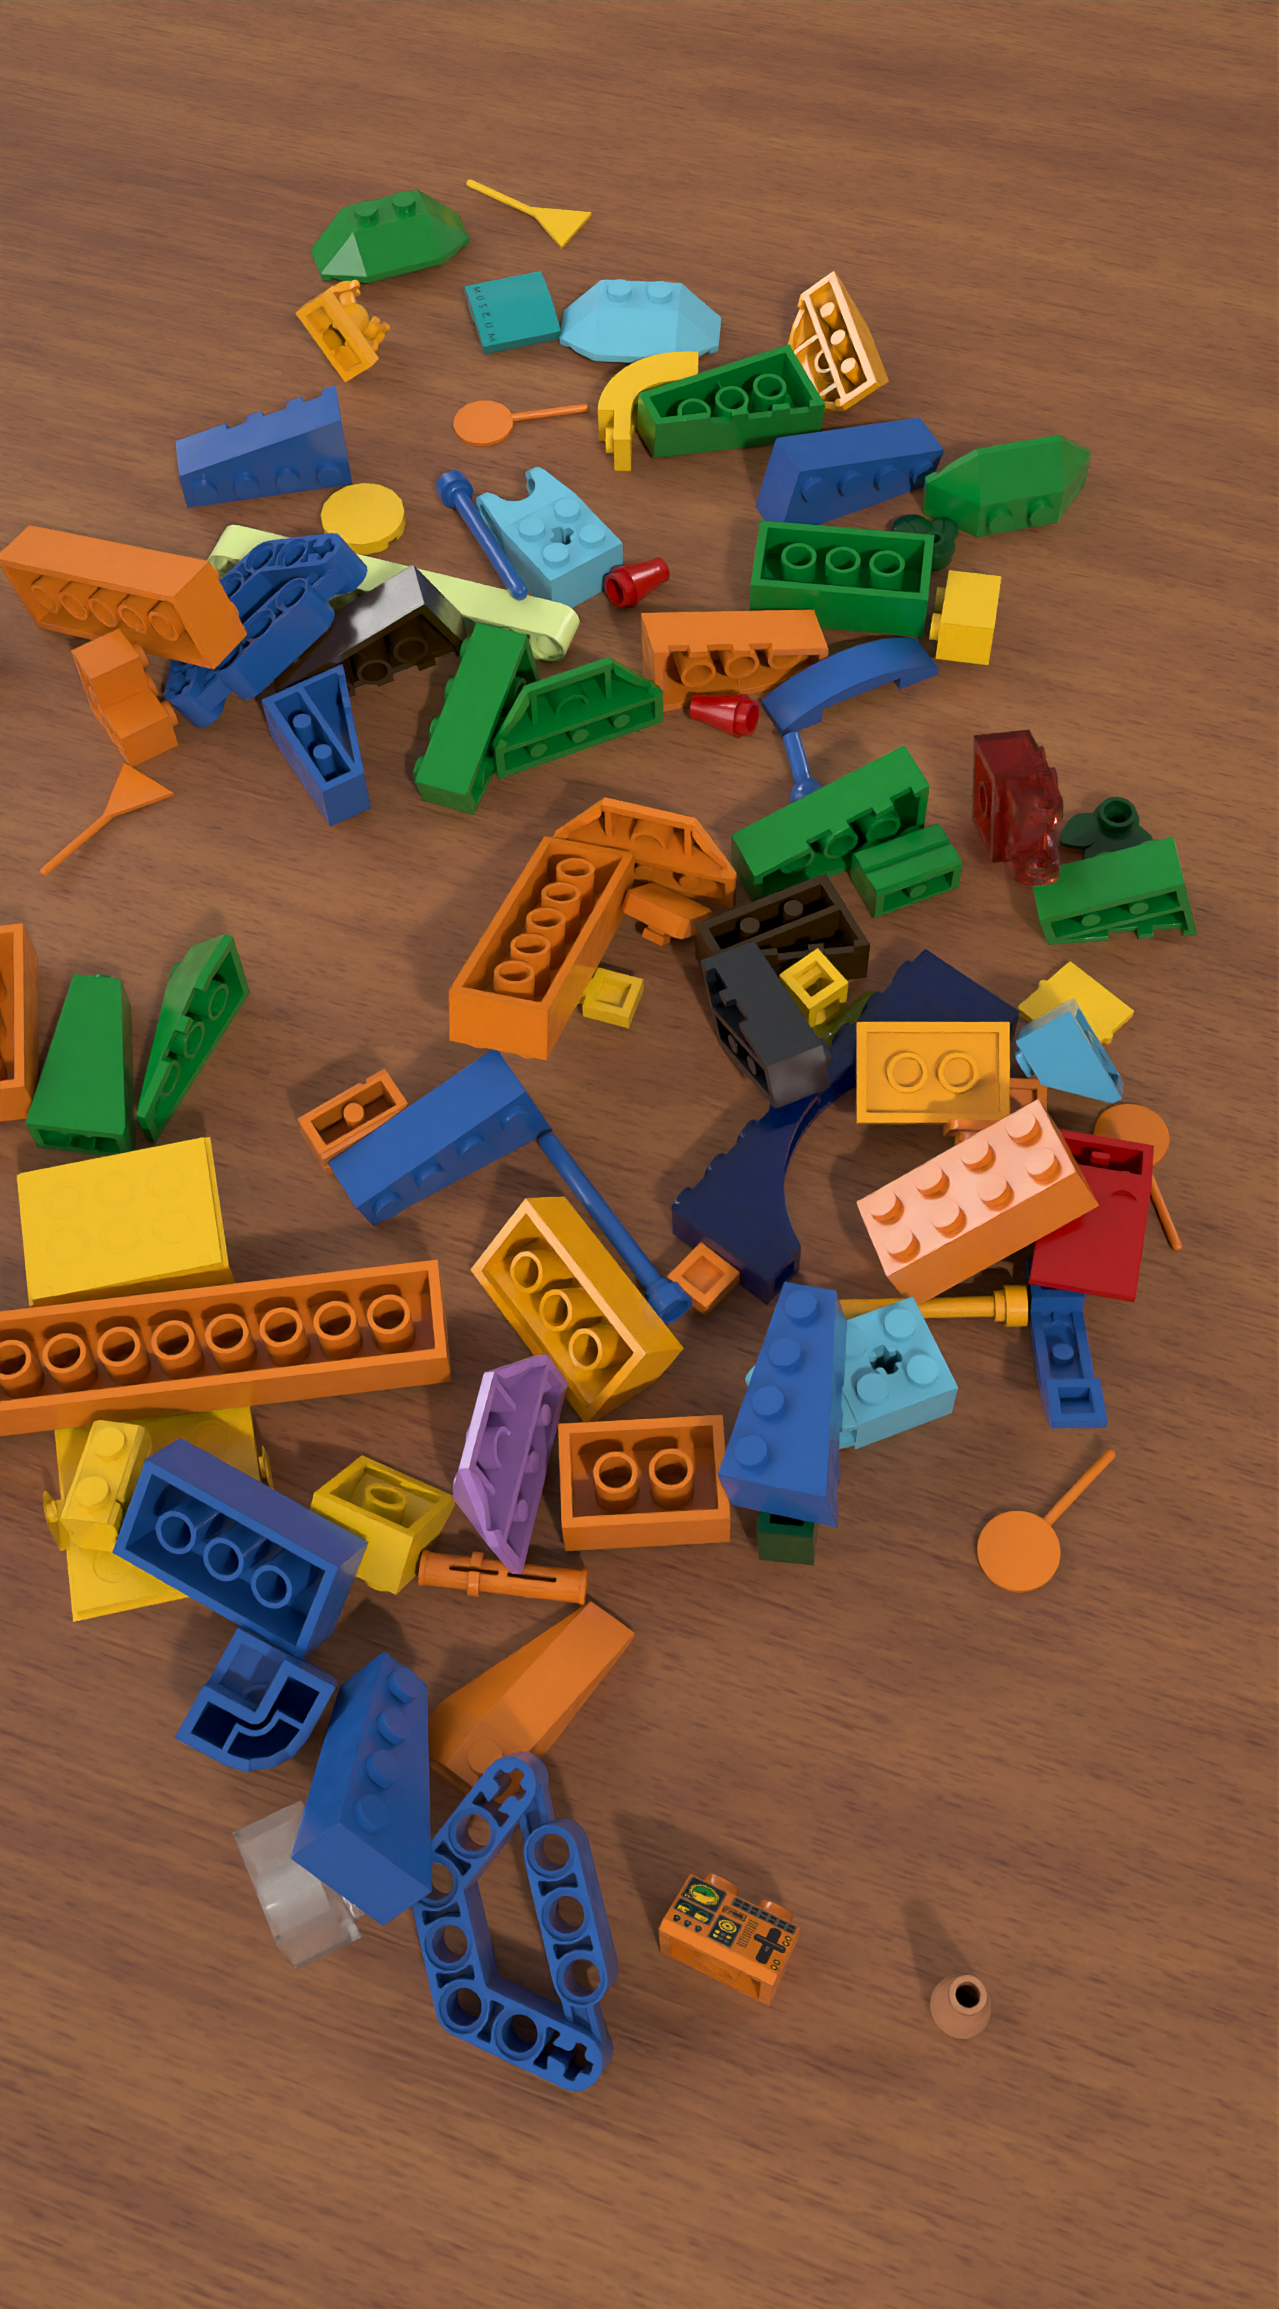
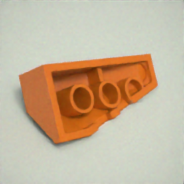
[428,1601,636,1804]

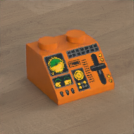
[658,1873,801,2007]

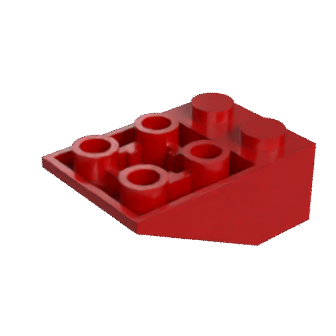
[1029,1129,1154,1302]

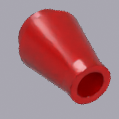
[604,557,670,608]
[689,693,759,739]

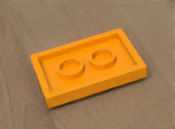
[856,1022,1010,1125]

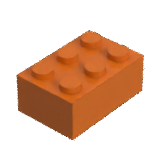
[558,1415,731,1551]

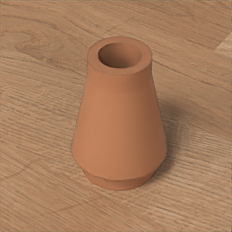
[930,1975,991,2039]

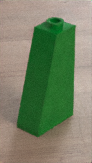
[25,974,136,1156]

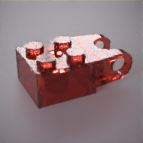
[972,729,1064,886]

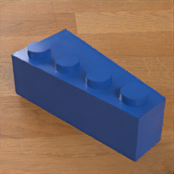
[328,1050,553,1226]

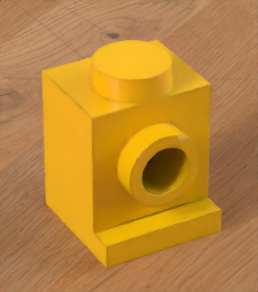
[779,948,848,1032]

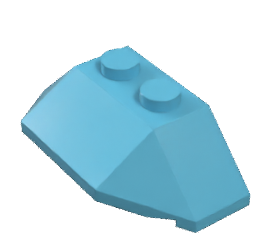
[559,279,721,363]

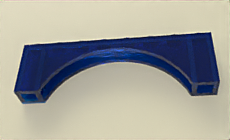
[671,949,1020,1305]

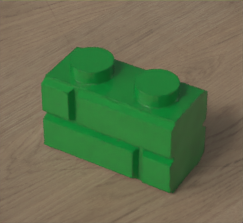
[850,823,963,918]

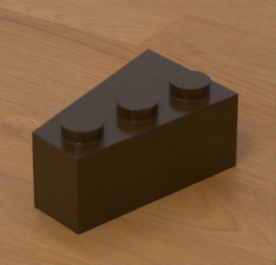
[695,873,870,980]

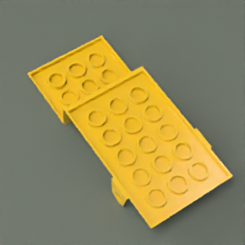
[17,1137,274,1622]

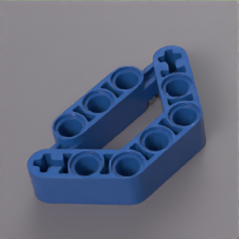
[164,533,368,728]
[412,1751,619,2092]

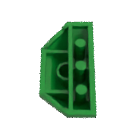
[311,189,470,283]
[921,435,1091,537]
[492,657,663,780]

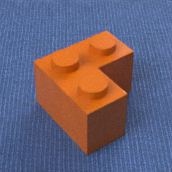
[71,628,179,767]

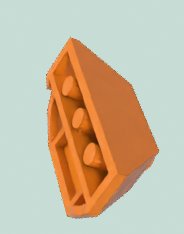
[553,797,737,908]

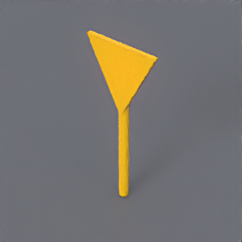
[466,179,592,249]

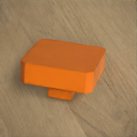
[621,883,712,946]

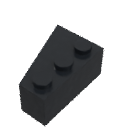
[700,940,832,1109]

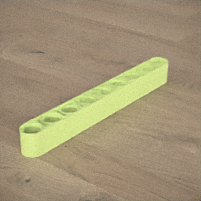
[207,525,580,663]

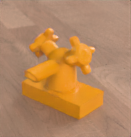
[295,279,390,382]

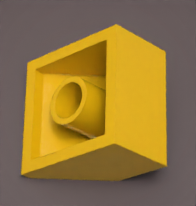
[309,1455,456,1595]

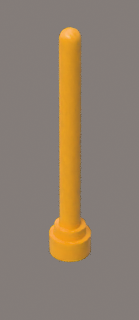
[774,1284,1028,1327]

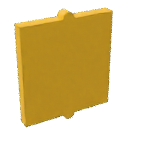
[1016,961,1134,1044]

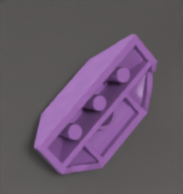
[453,1354,568,1574]

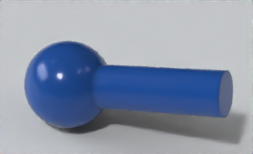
[782,732,823,803]

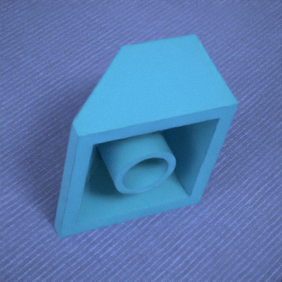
[1014,998,1124,1104]

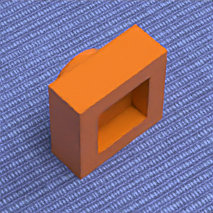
[667,1242,740,1316]

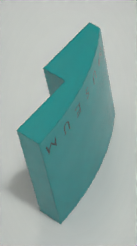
[464,271,561,355]

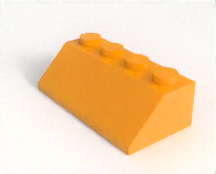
[470,1196,684,1422]

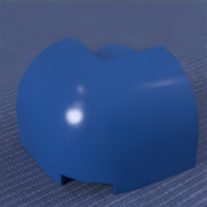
[175,1626,338,1772]

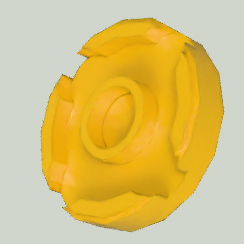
[320,483,406,555]

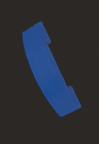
[761,637,939,737]
[1025,1259,1107,1429]

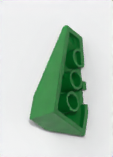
[136,934,250,1143]

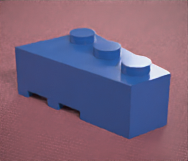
[262,664,371,827]

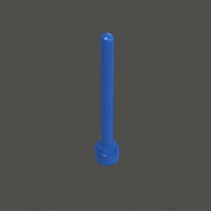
[436,470,528,601]
[539,1133,692,1325]

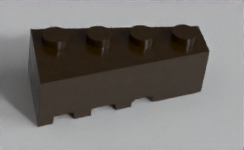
[273,564,468,698]

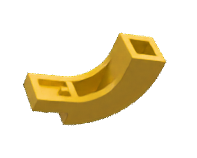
[598,352,698,471]

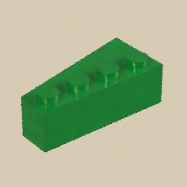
[637,344,825,458]
[413,622,541,815]

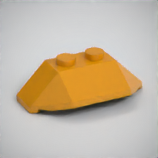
[788,271,889,413]

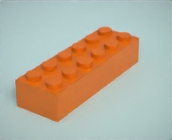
[0,525,248,670]
[449,836,635,1061]

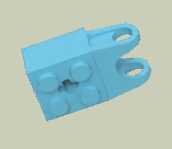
[476,467,623,608]
[745,1296,958,1450]

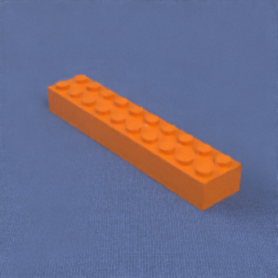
[0,1259,452,1436]

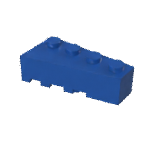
[176,385,352,508]
[755,417,944,525]
[718,1282,847,1528]
[290,1651,432,1926]

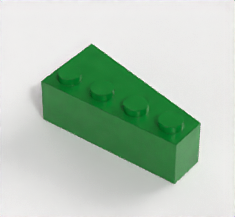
[731,745,930,902]

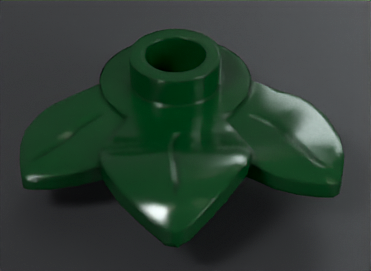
[893,514,959,571]
[1059,797,1153,860]

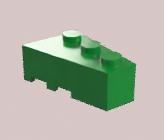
[1031,836,1197,945]

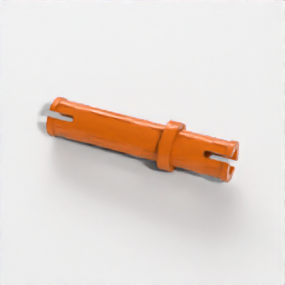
[418,1550,589,1606]

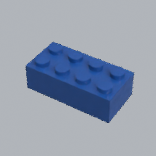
[112,1438,369,1661]

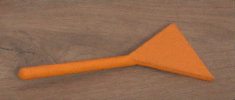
[40,762,174,876]

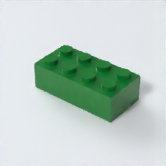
[750,520,934,637]

